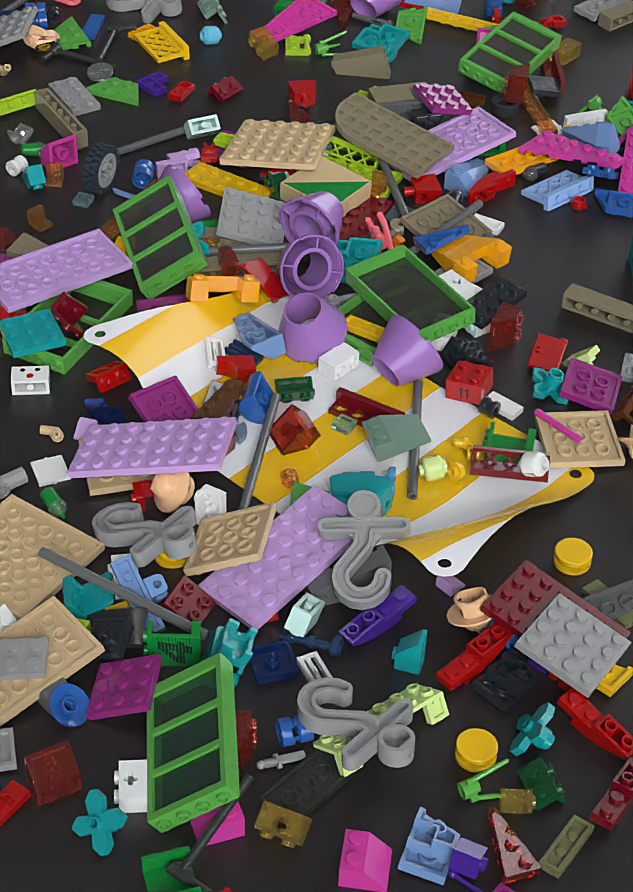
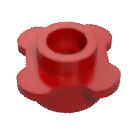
[570,196,588,210]

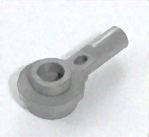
[324,293,357,308]

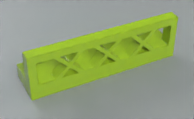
[0,89,36,117]
[325,136,379,170]

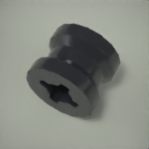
[46,6,61,24]
[478,396,501,419]

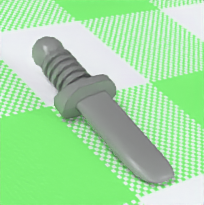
[257,751,306,769]

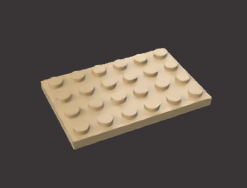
[0,596,105,726]

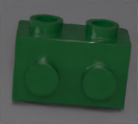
[264,172,287,202]
[274,376,315,403]
[517,757,566,811]

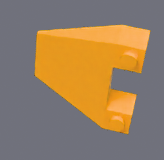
[431,235,512,283]
[186,273,260,302]

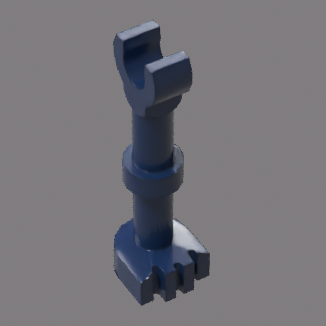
[279,627,343,657]

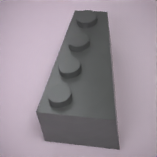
[303,545,392,606]

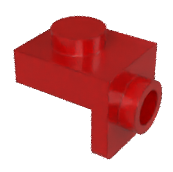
[130,480,153,512]

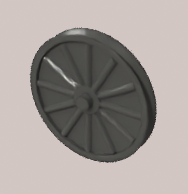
[87,62,113,82]

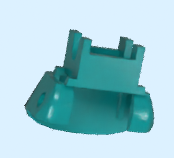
[329,473,393,517]
[202,618,258,691]

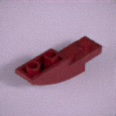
[589,757,633,830]

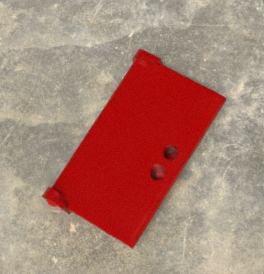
[240,258,289,304]
[527,333,568,372]

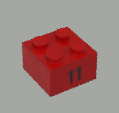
[446,361,493,405]

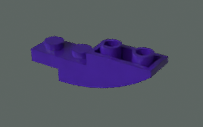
[338,585,417,646]

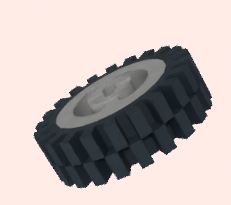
[82,142,120,195]

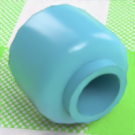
[200,26,222,45]

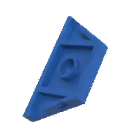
[582,164,620,179]
[594,188,633,218]

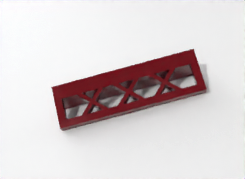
[541,52,565,97]
[328,387,405,427]
[470,445,550,483]

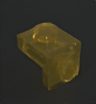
[499,789,536,814]

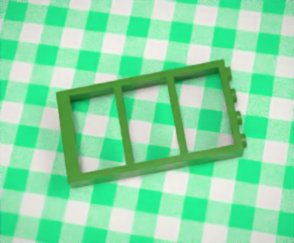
[2,280,133,374]

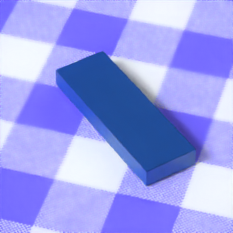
[82,14,105,40]

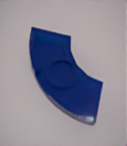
[84,398,124,425]

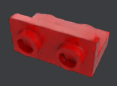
[85,360,131,393]

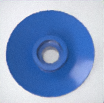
[49,684,89,727]

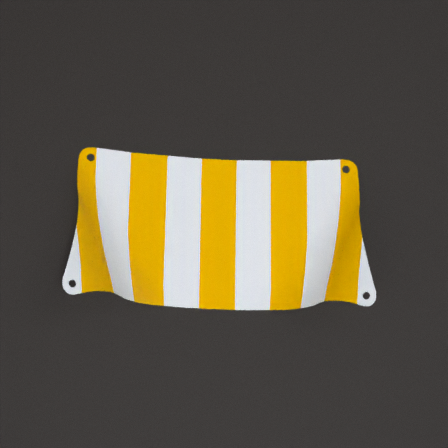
[84,288,594,577]

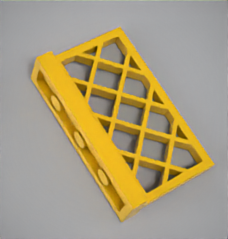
[133,21,190,63]

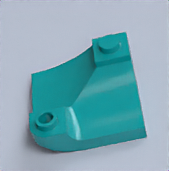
[352,23,410,63]
[337,237,383,286]

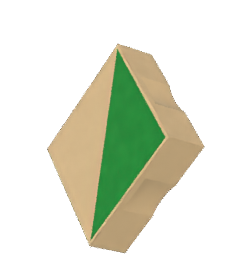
[280,156,372,217]

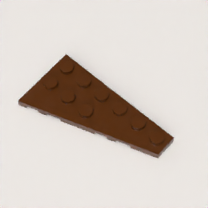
[190,379,245,420]

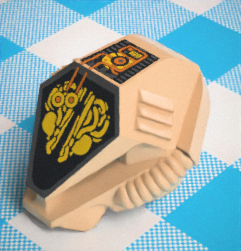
[23,25,60,52]

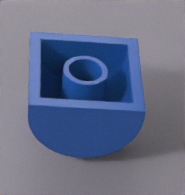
[237,371,274,424]

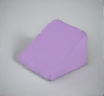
[74,417,98,440]
[436,576,465,597]

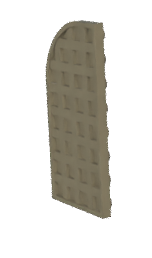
[335,92,455,179]

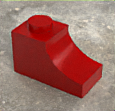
[215,355,256,383]

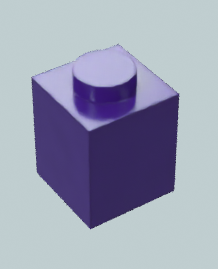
[448,837,489,879]

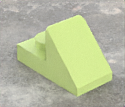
[563,345,600,367]

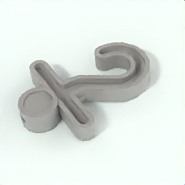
[105,0,182,23]
[318,490,410,610]
[92,502,198,568]
[297,677,415,771]

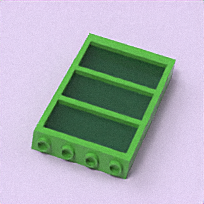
[147,653,240,833]

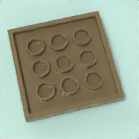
[400,194,493,237]

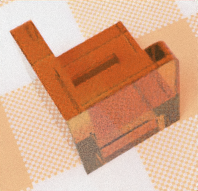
[45,163,64,187]
[370,170,389,199]
[27,204,53,232]

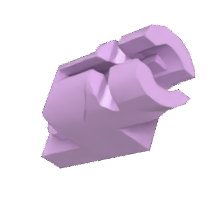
[155,148,200,179]

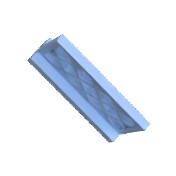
[521,170,594,211]

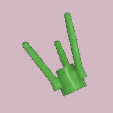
[315,31,347,57]
[577,95,602,113]
[457,758,509,803]

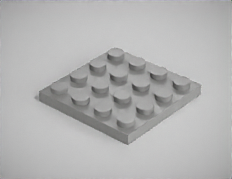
[0,5,38,47]
[216,187,286,245]
[514,593,632,698]

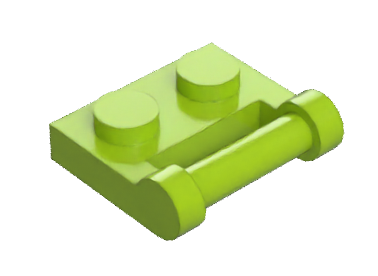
[285,34,311,56]

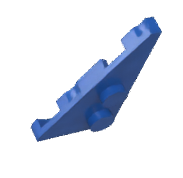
[413,225,470,254]

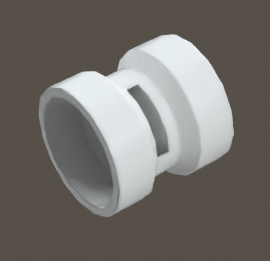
[6,155,28,176]

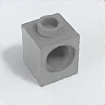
[621,353,633,383]

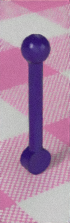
[448,870,483,892]

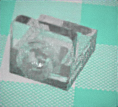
[7,123,34,144]

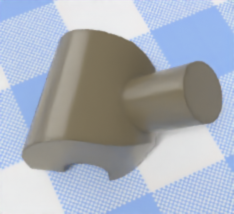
[389,218,404,238]

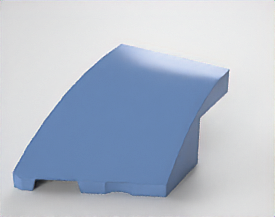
[398,807,460,885]

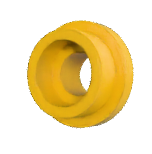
[447,462,465,481]

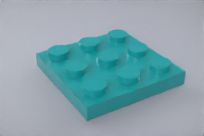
[0,309,66,358]

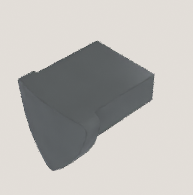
[37,677,68,715]

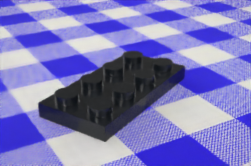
[455,276,527,330]

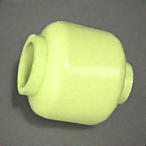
[418,455,448,481]

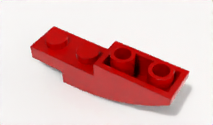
[467,169,516,207]
[436,622,513,691]
[557,687,633,760]

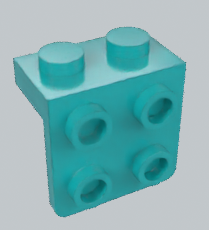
[62,572,114,619]

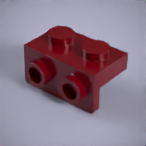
[207,76,243,103]

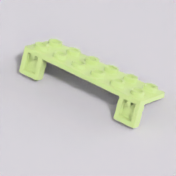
[313,683,449,777]

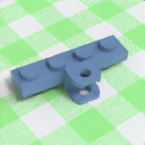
[110,555,168,634]

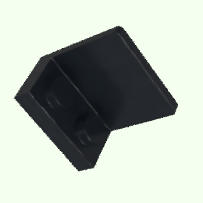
[440,336,494,368]

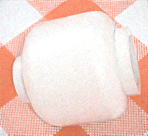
[519,451,549,477]

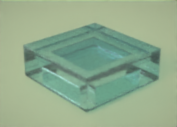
[72,192,94,208]
[331,414,357,435]

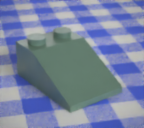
[362,414,432,462]

